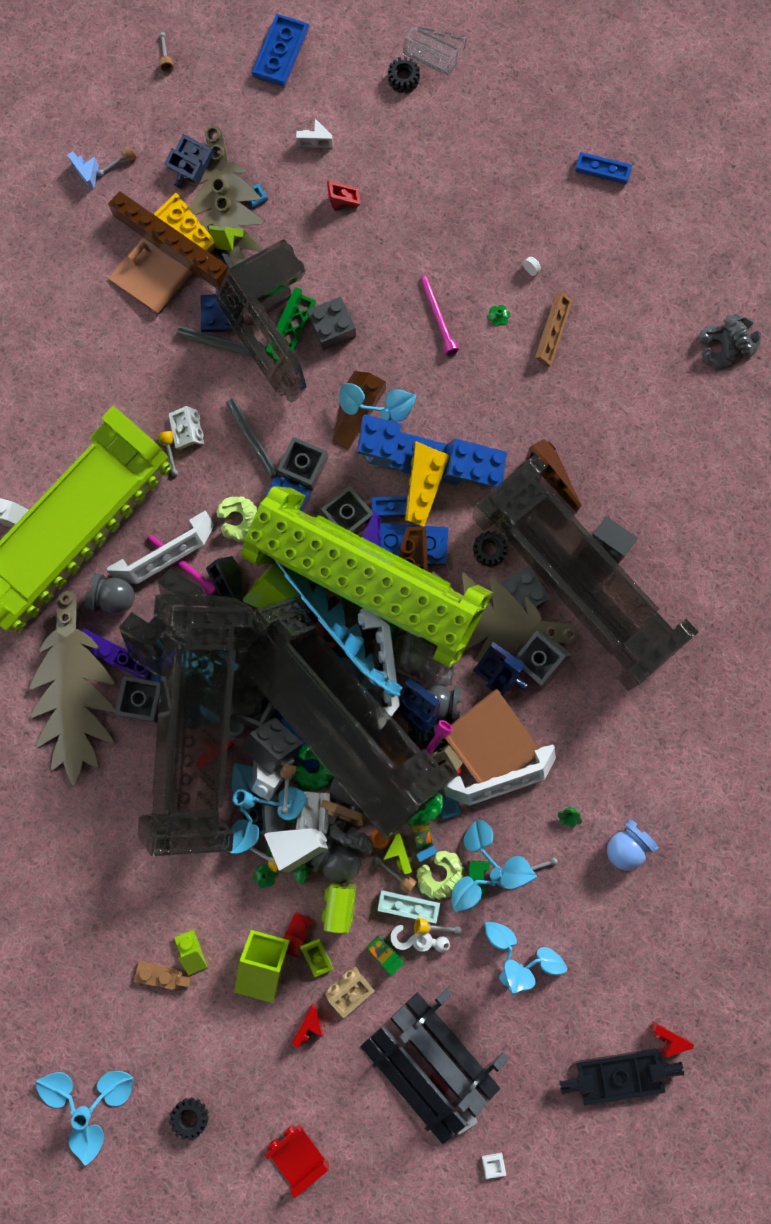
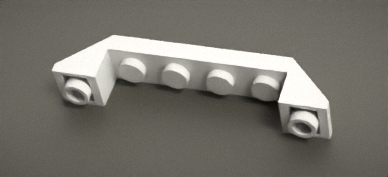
[106,510,215,584]
[358,608,400,729]
[442,744,556,805]

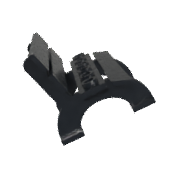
[360,988,509,1144]

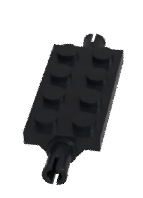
[559,1048,684,1106]

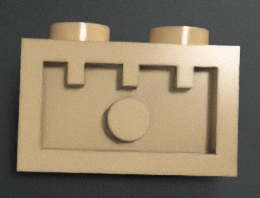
[325,967,375,1018]

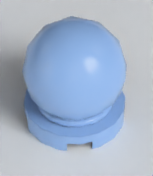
[607,819,659,871]

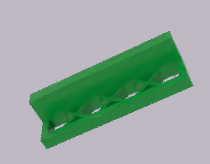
[266,287,316,365]

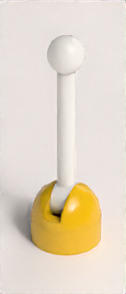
[250,847,279,873]

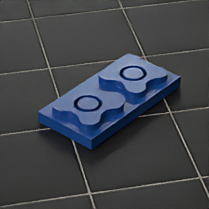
[252,13,309,87]
[381,523,449,565]

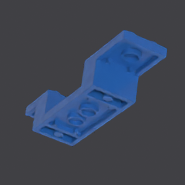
[356,414,507,489]

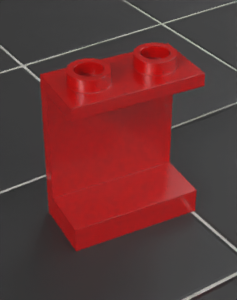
[265,1124,329,1198]

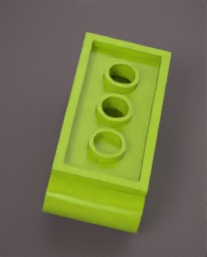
[322,882,357,933]

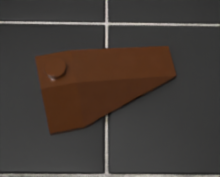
[333,371,386,450]
[526,439,582,513]
[398,527,428,571]

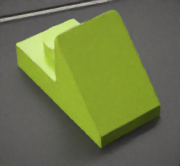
[209,225,244,251]
[383,833,412,874]
[174,929,208,975]
[301,939,333,977]

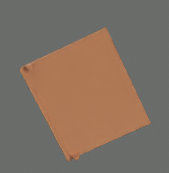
[108,238,193,314]
[445,689,539,784]

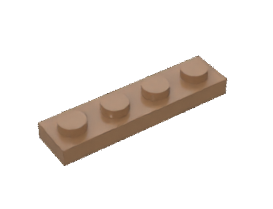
[535,291,573,367]

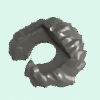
[723,314,761,356]
[699,326,739,371]
[330,820,373,854]

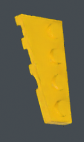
[154,193,216,253]
[405,441,450,527]

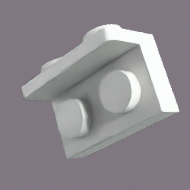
[169,406,204,450]
[296,791,330,834]

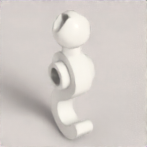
[391,924,450,953]

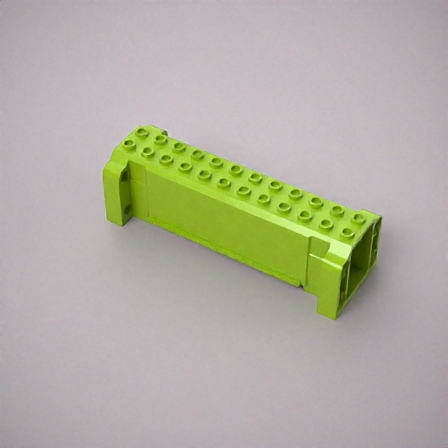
[0,405,173,634]
[241,486,494,668]

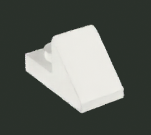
[296,119,333,148]

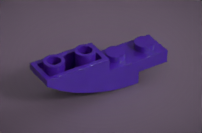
[82,628,153,680]

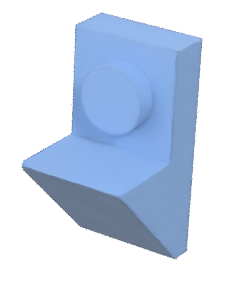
[67,151,99,190]

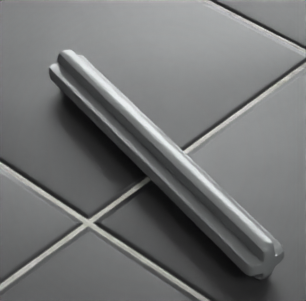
[177,326,265,360]
[226,398,278,479]

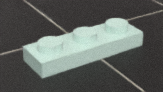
[377,890,440,923]

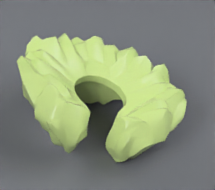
[216,497,257,542]
[416,851,465,900]

